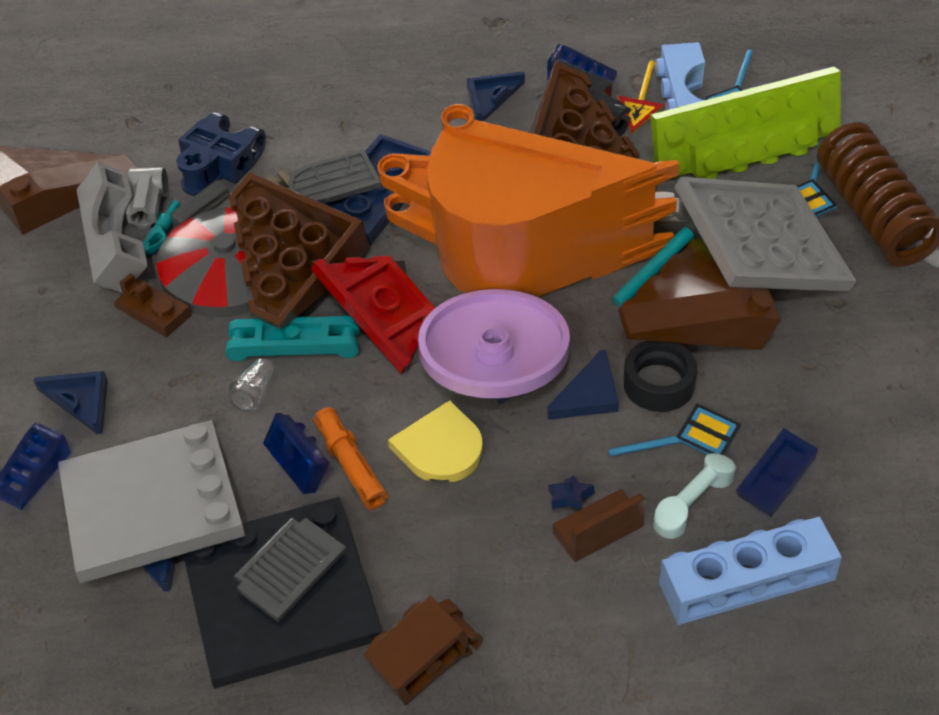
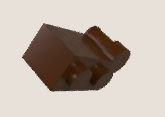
[363,595,483,706]

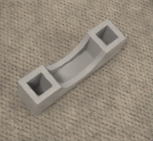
[76,161,148,293]

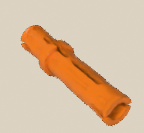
[313,407,388,510]

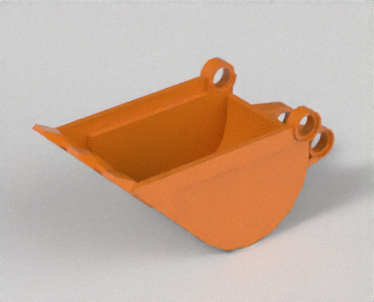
[377,104,679,297]

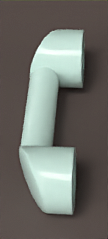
[653,453,736,539]

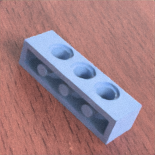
[659,516,842,625]

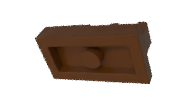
[114,273,192,338]

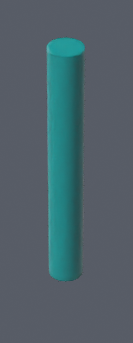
[611,227,694,308]

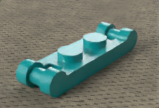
[225,316,360,361]

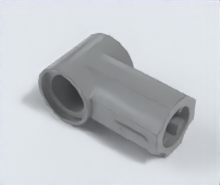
[126,167,168,229]

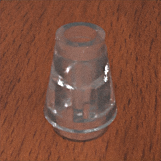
[228,359,275,412]

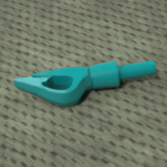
[143,200,181,258]

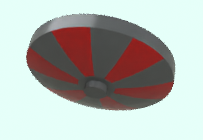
[156,207,253,317]

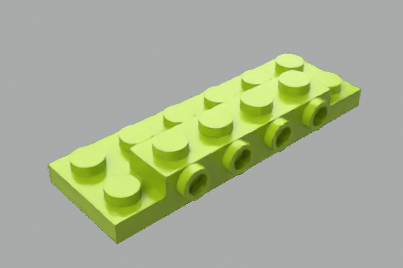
[650,67,841,179]

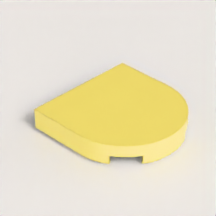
[388,400,483,482]

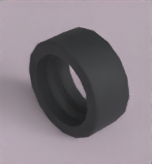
[623,341,697,412]

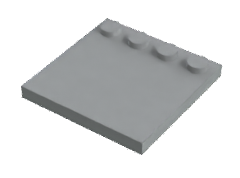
[674,177,856,291]
[58,420,245,584]

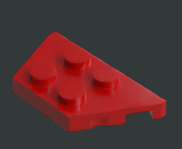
[311,255,435,374]

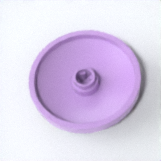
[418,289,570,398]

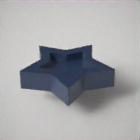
[548,475,595,509]

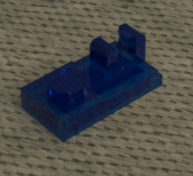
[263,413,330,494]
[736,428,818,517]

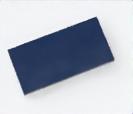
[325,134,431,246]

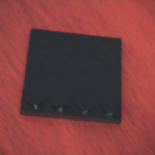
[183,497,382,689]

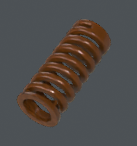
[816,122,939,267]

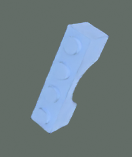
[655,42,705,110]

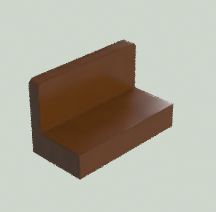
[553,489,646,562]

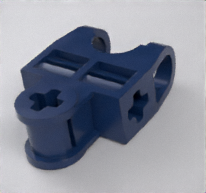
[176,112,266,196]

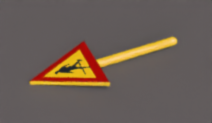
[617,61,665,135]

